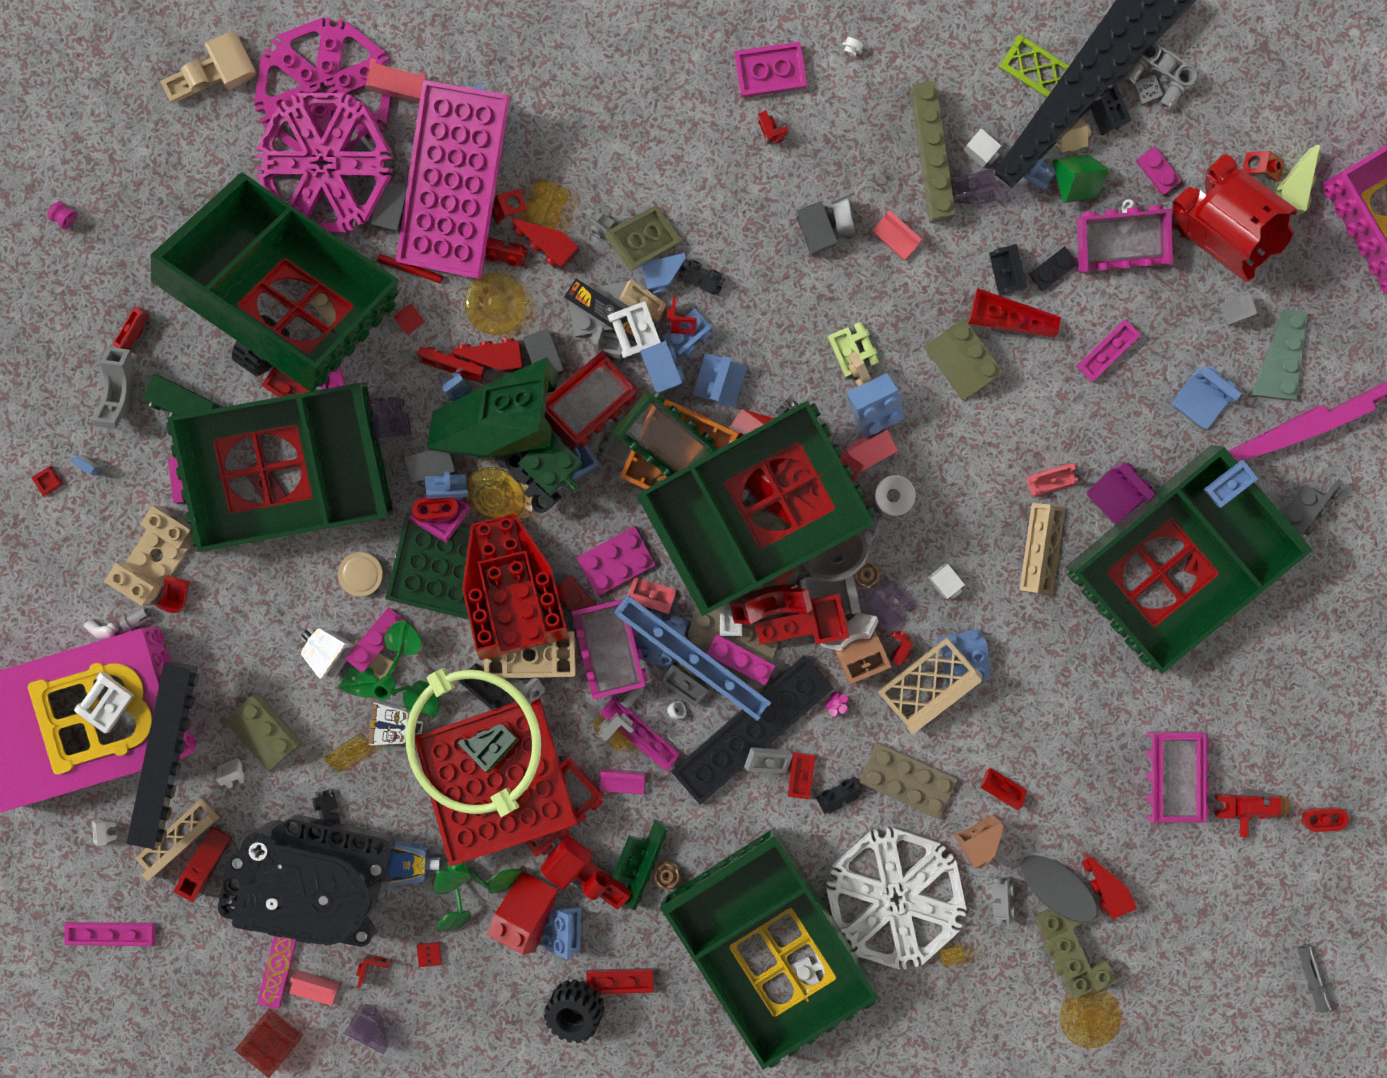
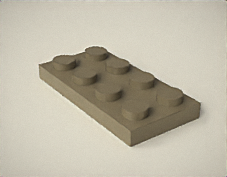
[858,742,958,819]

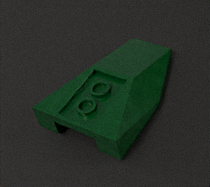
[427,357,558,458]

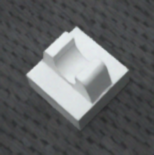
[216,758,244,788]
[92,820,117,846]

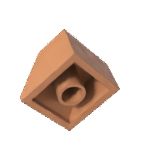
[954,815,1004,868]

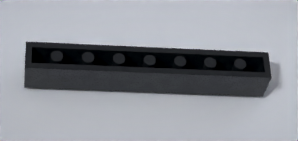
[126,661,199,849]

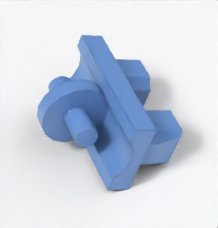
[1023,158,1055,190]
[425,471,468,501]

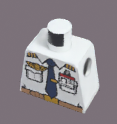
[301,628,356,680]
[369,700,423,745]

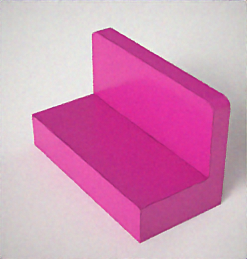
[600,768,646,795]

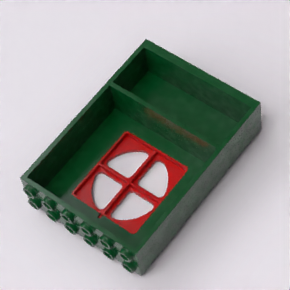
[150,172,399,392]
[166,382,394,552]
[636,401,877,617]
[1065,445,1313,674]

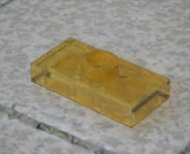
[324,732,375,773]

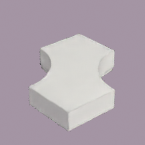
[821,613,878,651]

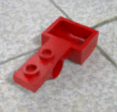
[755,593,850,645]
[540,834,632,910]

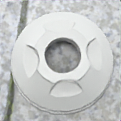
[875,475,916,516]

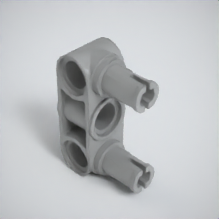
[1122,42,1197,111]

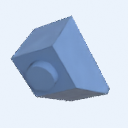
[642,253,686,295]

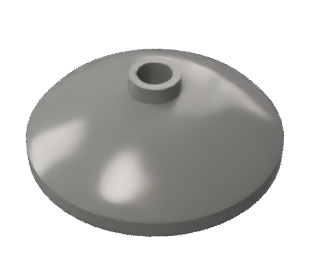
[803,532,868,582]

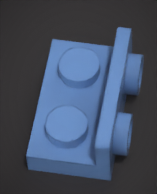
[661,309,712,358]

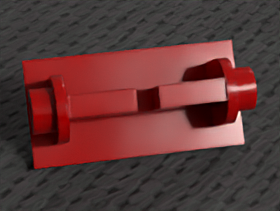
[484,237,528,267]

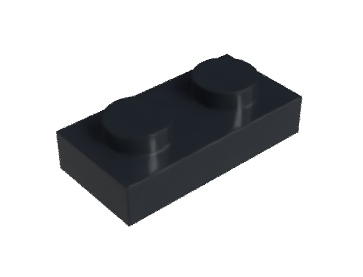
[1028,246,1078,291]

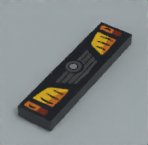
[564,278,637,344]

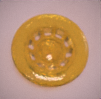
[464,273,526,335]
[466,467,525,519]
[1060,989,1121,1048]

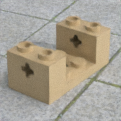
[104,506,193,606]
[484,629,577,678]

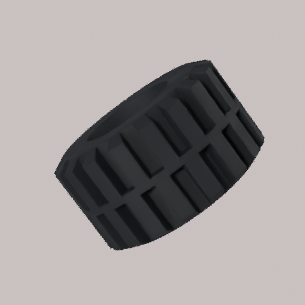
[232,314,290,377]
[544,979,605,1043]

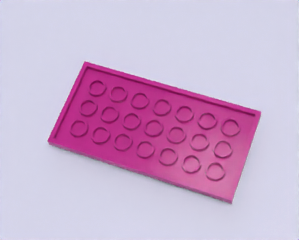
[396,80,510,279]

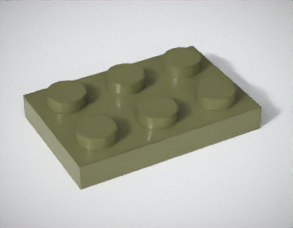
[604,205,682,271]

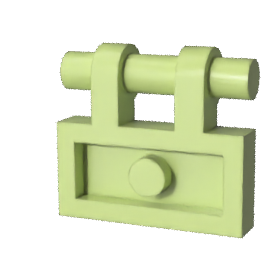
[827,322,879,377]

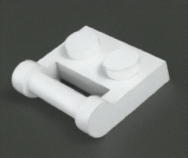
[608,301,661,358]
[74,671,135,734]

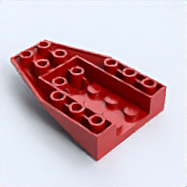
[729,409,864,525]
[462,514,569,660]

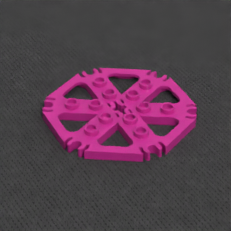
[254,17,392,162]
[255,93,392,233]

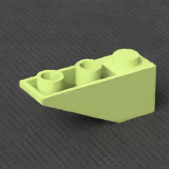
[1276,145,1321,215]

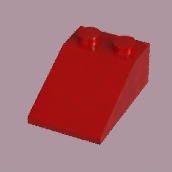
[487,871,559,955]

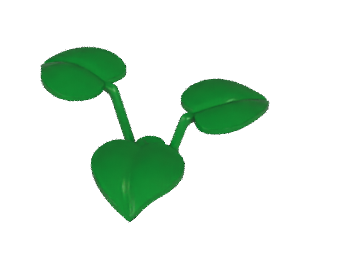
[338,620,439,718]
[434,862,523,933]

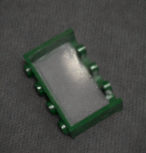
[611,390,718,477]

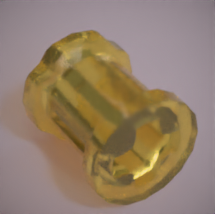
[939,943,966,968]

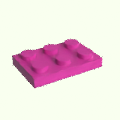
[734,41,807,98]
[576,526,656,596]

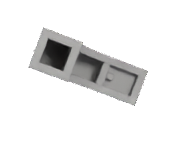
[92,347,134,429]

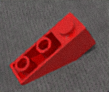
[511,218,580,270]
[452,338,524,372]
[173,827,232,902]
[1081,852,1137,919]

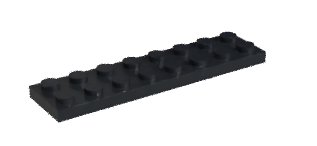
[671,655,834,805]

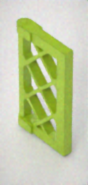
[999,34,1070,98]

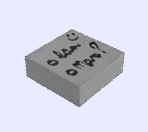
[1133,75,1163,105]

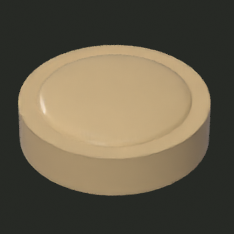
[338,552,384,596]

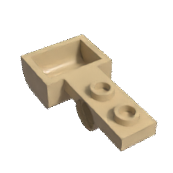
[160,32,258,104]

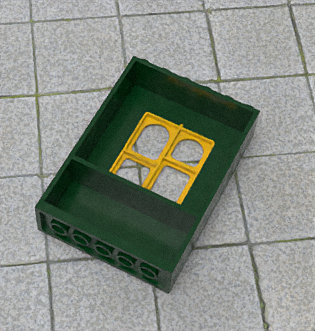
[660,827,878,1070]

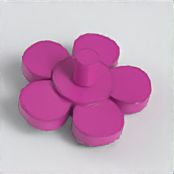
[825,692,849,717]

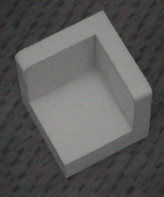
[1220,293,1258,325]

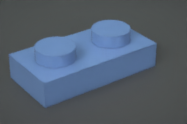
[1204,460,1258,508]

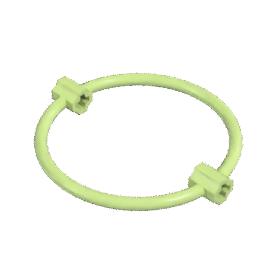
[406,668,541,817]

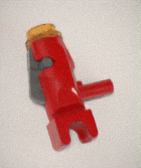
[1214,788,1290,838]

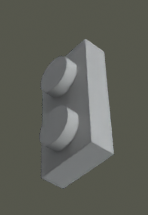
[744,748,793,774]

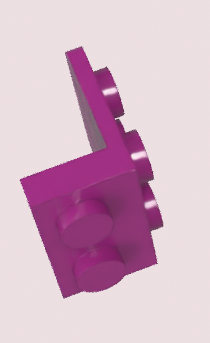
[1087,462,1155,523]

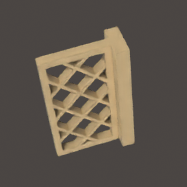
[878,637,982,735]

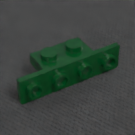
[613,820,668,910]

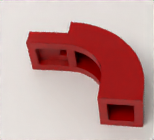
[729,585,813,625]

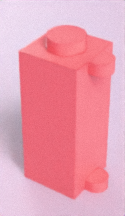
[365,58,425,103]

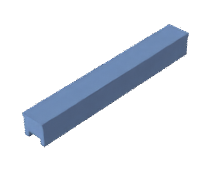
[614,594,771,721]

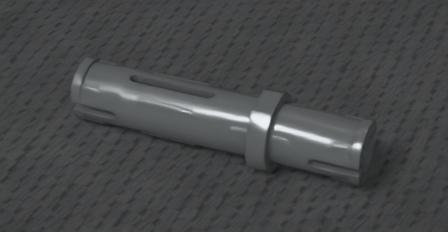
[1297,944,1332,1013]

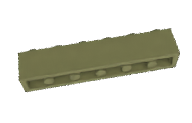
[910,81,955,223]

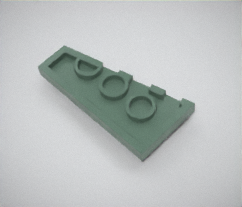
[1251,309,1307,400]

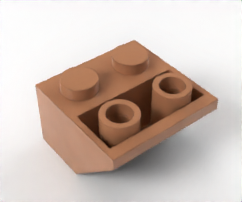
[834,630,891,684]

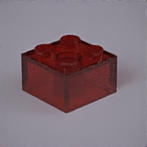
[234,1008,304,1078]

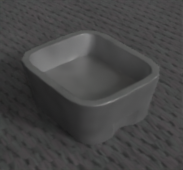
[832,195,856,237]

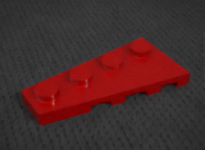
[968,288,1061,338]

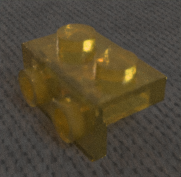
[521,178,569,230]

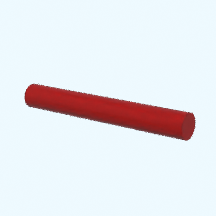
[377,254,443,284]

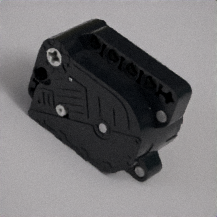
[218,815,395,947]

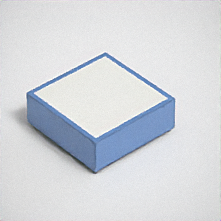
[71,455,102,475]

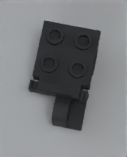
[493,450,562,513]

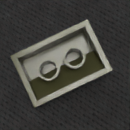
[924,318,1003,400]
[225,693,303,772]

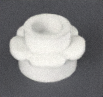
[842,37,863,57]

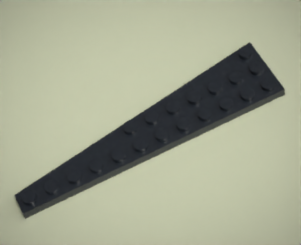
[995,0,1196,188]

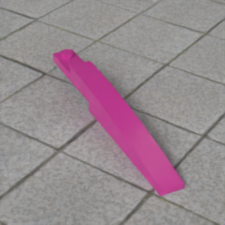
[1228,381,1387,461]

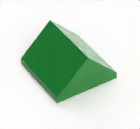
[1053,155,1109,204]

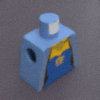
[388,839,441,886]

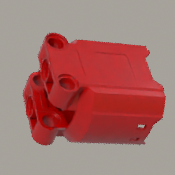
[1172,154,1298,282]

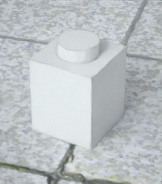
[963,129,1001,167]
[928,564,965,599]

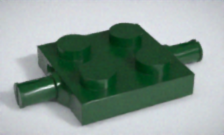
[518,432,583,496]

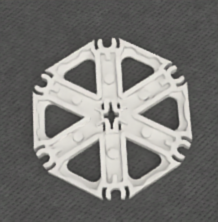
[826,826,967,970]

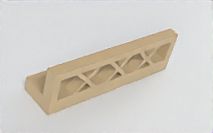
[1019,503,1066,595]
[135,799,220,882]

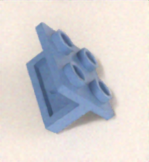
[693,353,747,408]
[542,906,581,959]

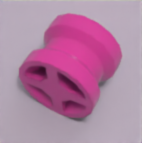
[47,201,78,230]

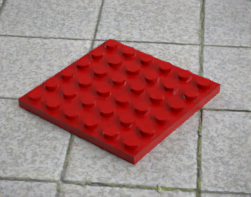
[415,697,578,867]

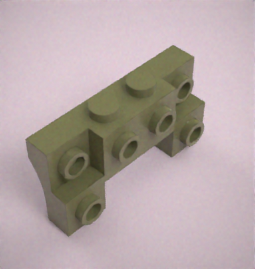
[1033,909,1116,999]

